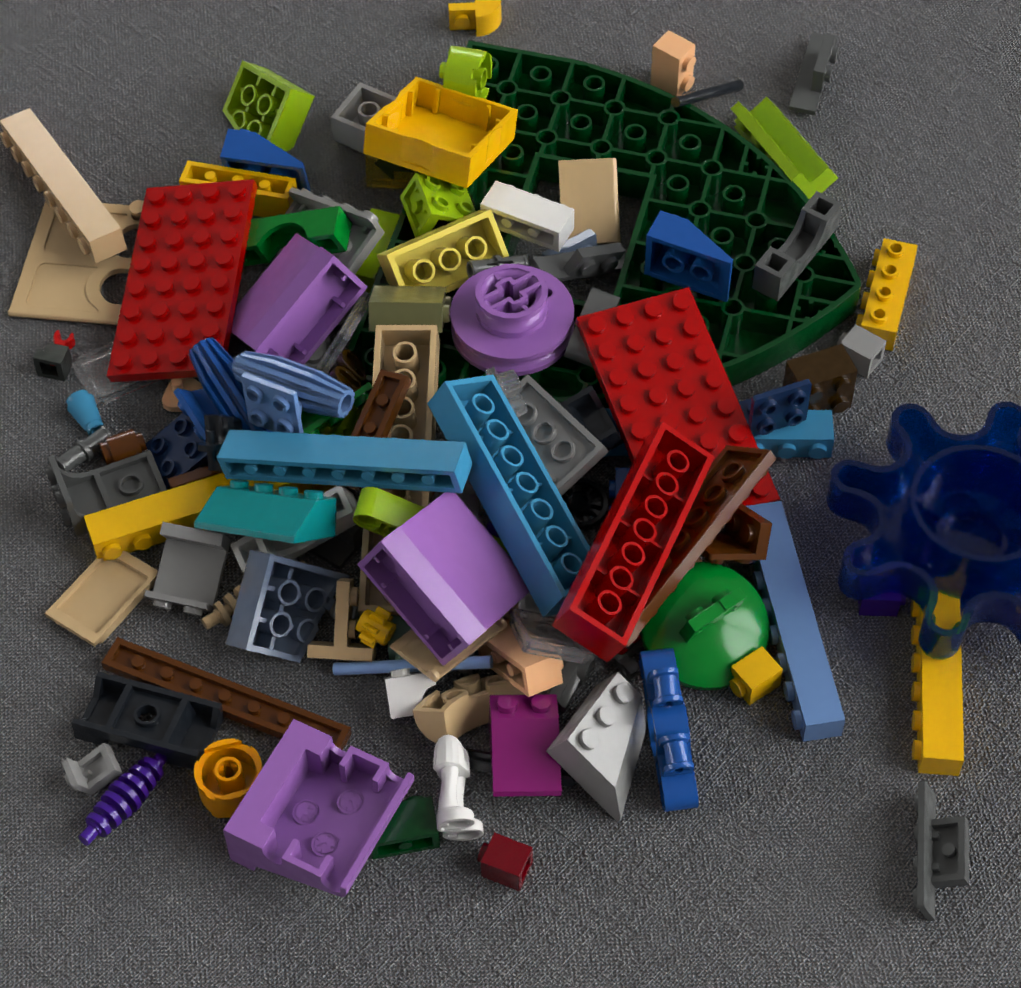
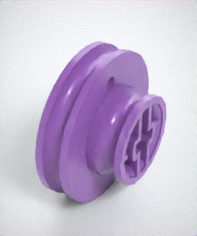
[450,264,574,376]

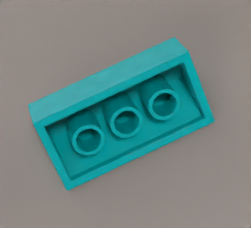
[194,480,336,544]

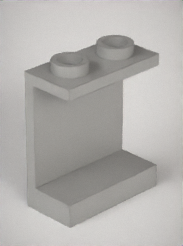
[144,522,231,617]

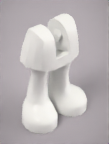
[433,734,484,841]

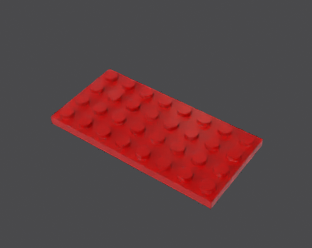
[106,179,258,382]
[575,287,780,506]

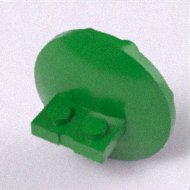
[640,562,769,690]

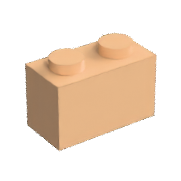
[651,30,696,96]

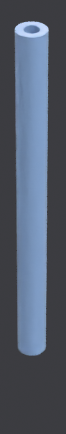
[332,655,493,676]

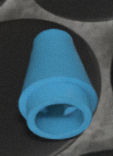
[66,390,104,435]

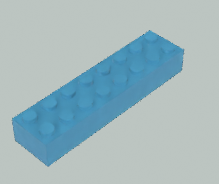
[427,375,590,618]

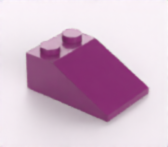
[488,694,562,797]

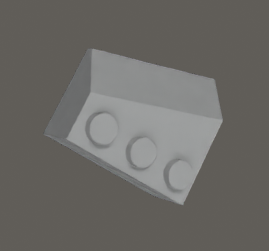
[546,672,647,822]

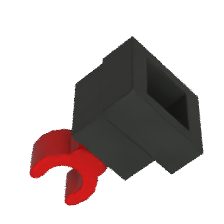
[33,330,76,381]

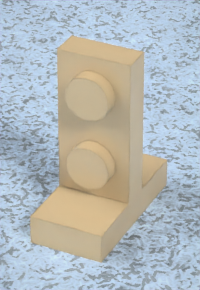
[307,578,377,662]

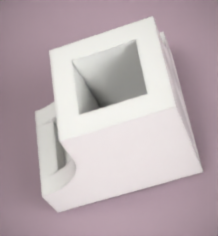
[384,668,436,719]

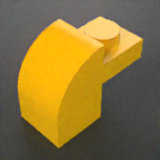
[448,0,502,37]

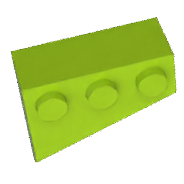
[222,60,315,152]

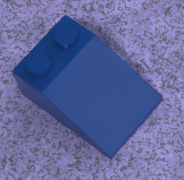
[220,129,311,192]
[644,210,733,302]

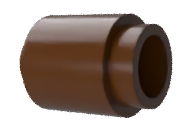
[99,429,147,465]

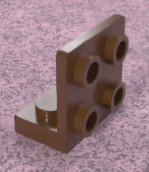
[701,504,772,564]

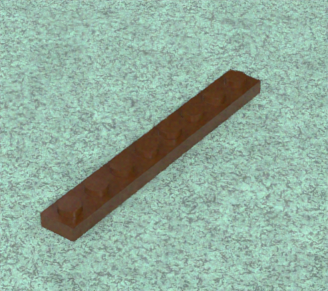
[101,637,352,750]

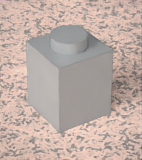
[837,324,886,378]

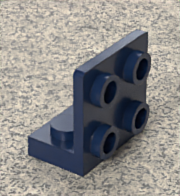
[739,379,812,437]
[146,413,208,490]

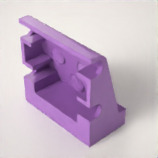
[231,233,368,365]
[357,492,529,666]
[223,719,414,897]

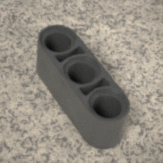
[564,287,621,368]

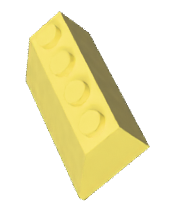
[377,209,509,293]

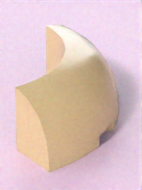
[413,673,541,743]

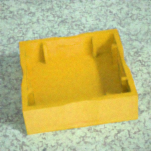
[363,76,518,188]

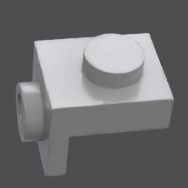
[61,743,123,796]

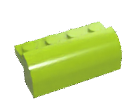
[730,96,838,199]

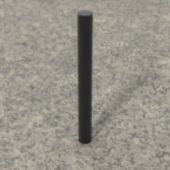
[671,80,744,108]

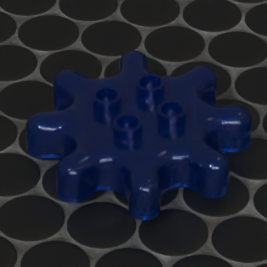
[826,402,1021,660]

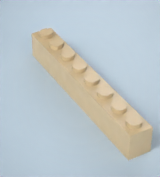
[0,108,127,263]

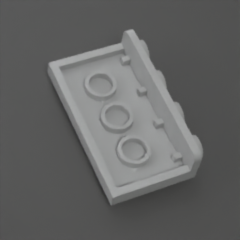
[275,187,385,274]
[505,375,608,496]

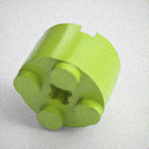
[439,46,492,99]

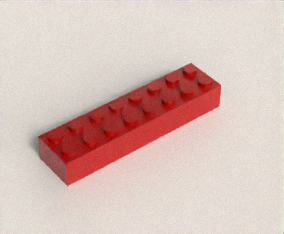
[552,421,715,662]

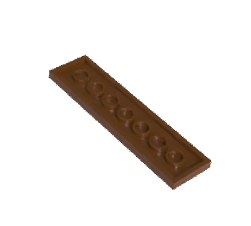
[626,445,776,647]

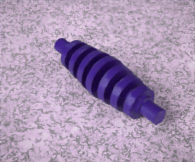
[78,753,167,846]

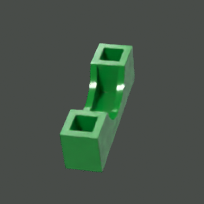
[243,206,352,266]

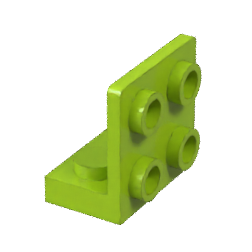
[400,172,476,238]

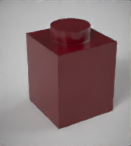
[477,832,533,891]

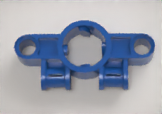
[639,648,699,812]

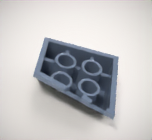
[226,550,350,663]

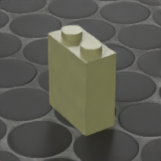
[369,285,452,333]

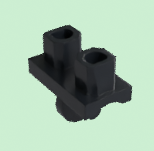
[197,414,242,471]

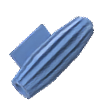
[232,351,355,433]

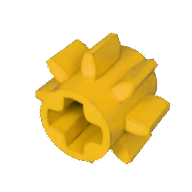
[355,606,396,649]

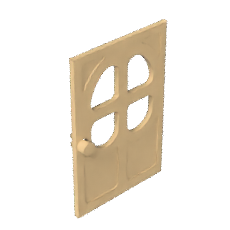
[8,200,144,325]

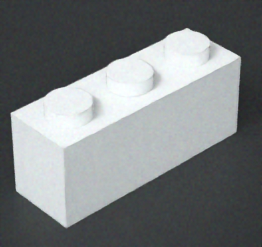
[480,181,574,252]

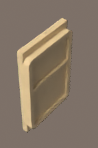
[45,551,158,647]

